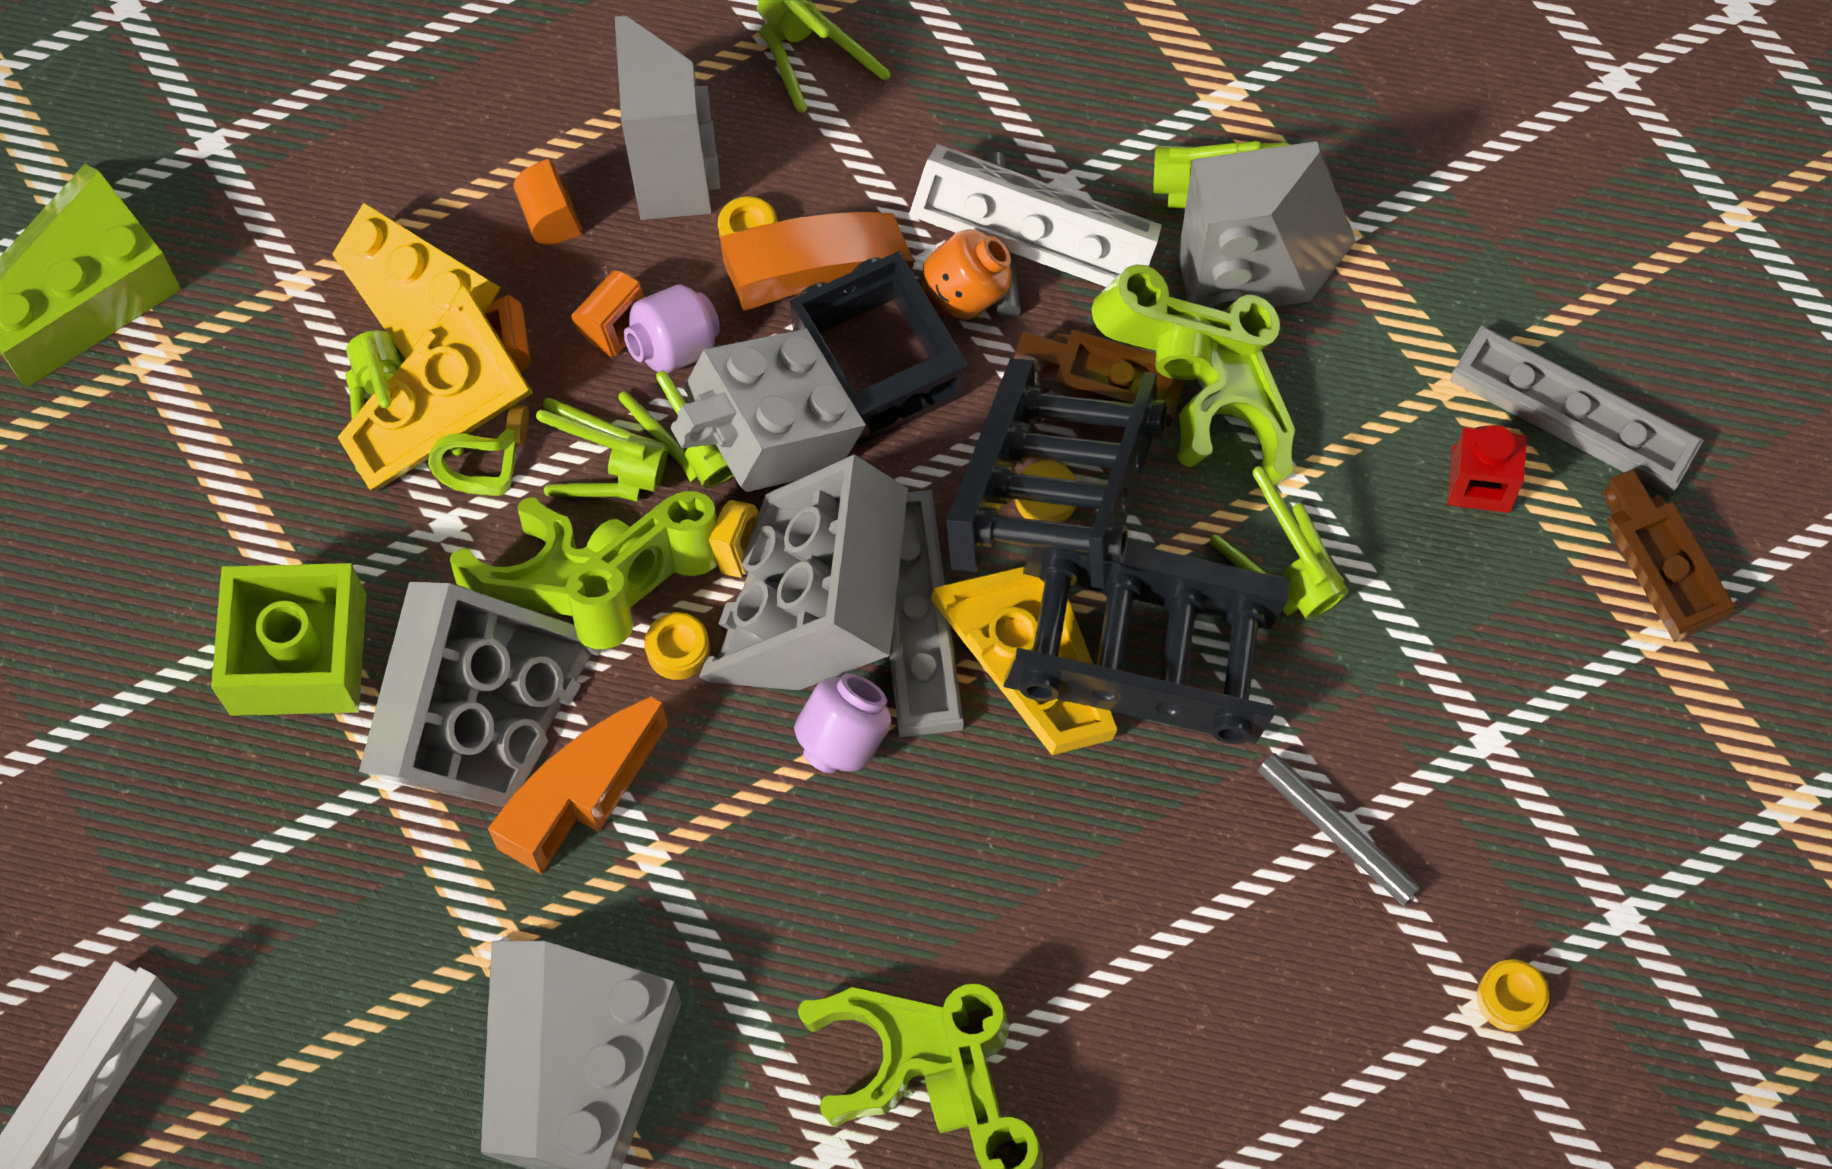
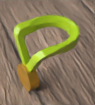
[428,404,529,496]

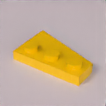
[333,203,501,359]
[338,285,533,492]
[931,567,1117,755]

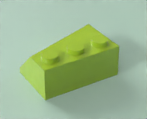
[0,164,182,388]

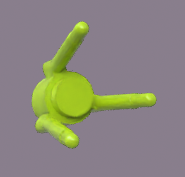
[757,0,890,113]
[1154,141,1290,208]
[345,330,464,473]
[619,370,734,488]
[536,398,668,502]
[1210,466,1348,620]

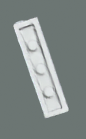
[909,144,1162,287]
[0,961,177,1169]

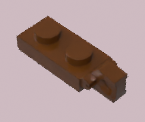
[1014,329,1186,427]
[1602,469,1736,642]

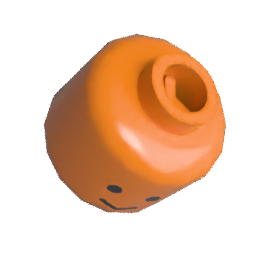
[922,229,1012,320]

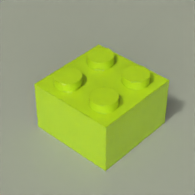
[211,563,367,716]

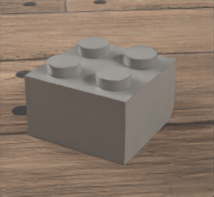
[671,329,866,492]

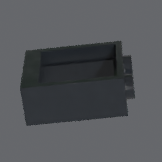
[790,251,968,445]

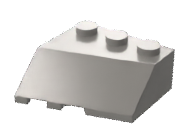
[615,16,721,220]
[1178,141,1356,311]
[699,455,908,691]
[359,582,602,807]
[481,940,682,1169]

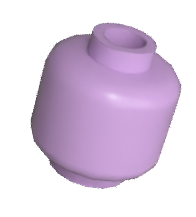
[624,284,720,373]
[794,673,892,773]

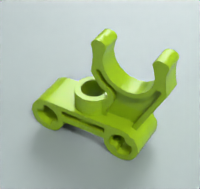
[1091,264,1295,486]
[450,491,718,649]
[798,984,1043,1169]

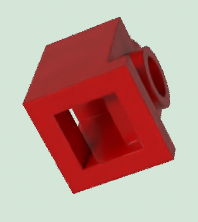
[1447,425,1527,513]

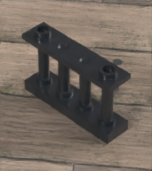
[947,358,1167,588]
[1003,542,1290,744]

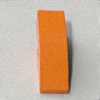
[720,212,914,311]
[488,697,668,875]

